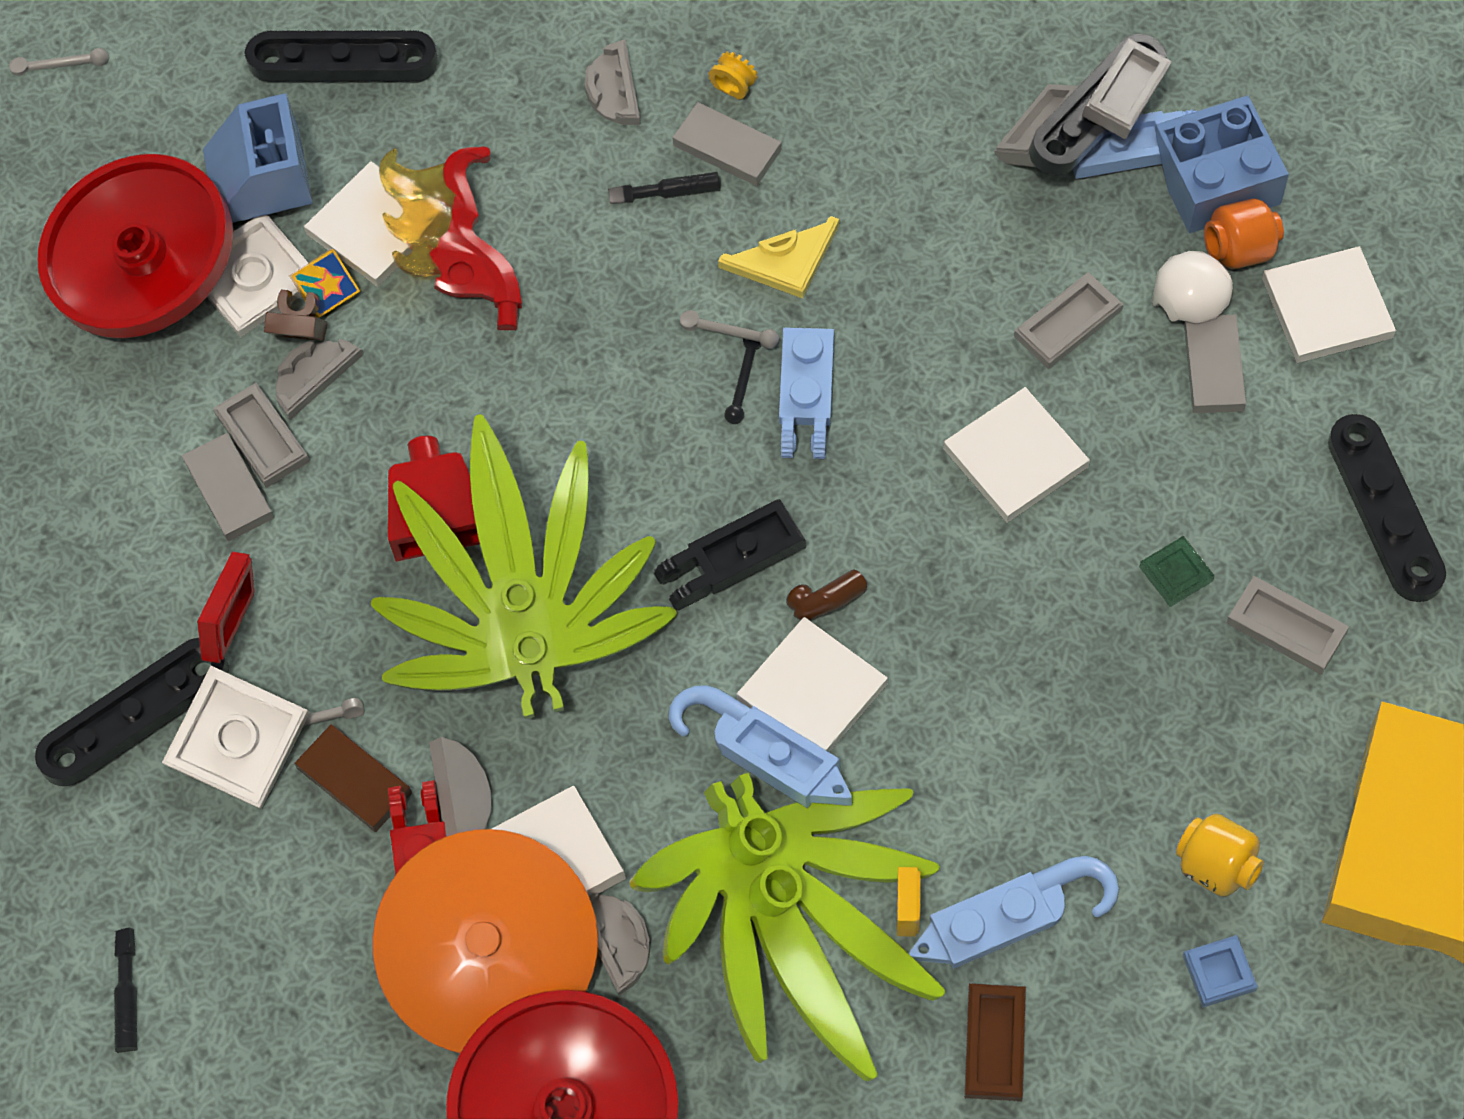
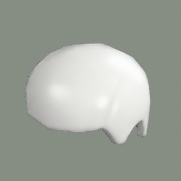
[1152,251,1233,324]

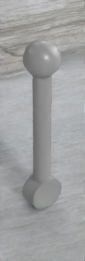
[9,48,109,76]
[679,310,779,349]
[304,698,364,726]

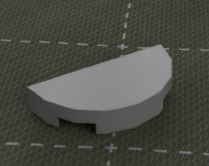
[585,39,641,125]
[276,339,363,420]
[429,737,491,837]
[589,893,651,996]

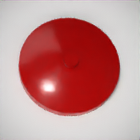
[37,154,233,338]
[446,990,678,1119]

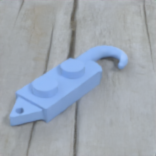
[668,685,852,808]
[909,856,1119,969]

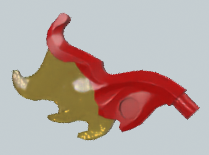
[379,146,522,330]

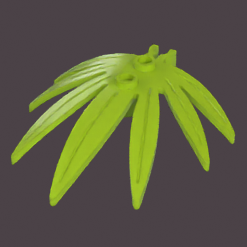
[371,414,677,719]
[629,773,945,1081]

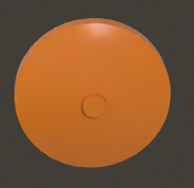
[373,829,599,1053]

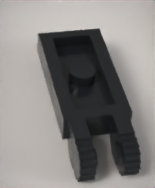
[654,499,806,610]

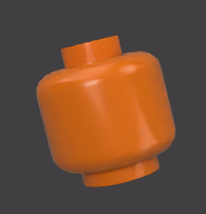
[1204,198,1284,270]

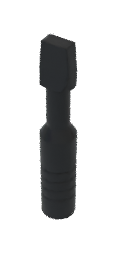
[608,172,720,204]
[114,927,137,1053]

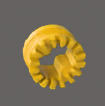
[708,51,758,100]

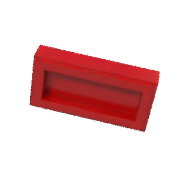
[197,551,255,663]

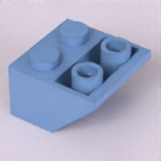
[203,93,313,223]
[1155,95,1289,234]

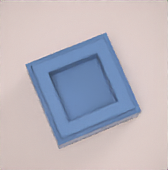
[1183,935,1258,1008]

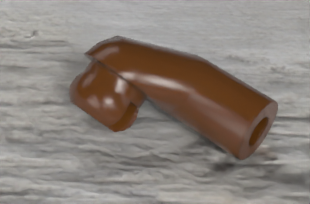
[786,569,867,621]

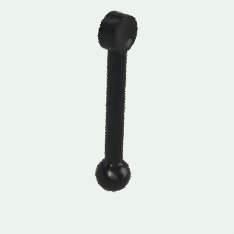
[724,338,762,424]

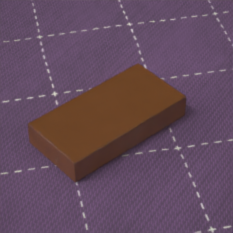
[294,724,412,833]
[964,983,1026,1101]

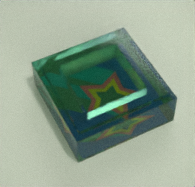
[1139,536,1215,607]

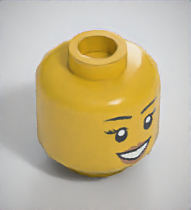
[1176,813,1264,897]

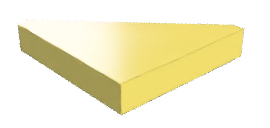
[718,216,839,298]

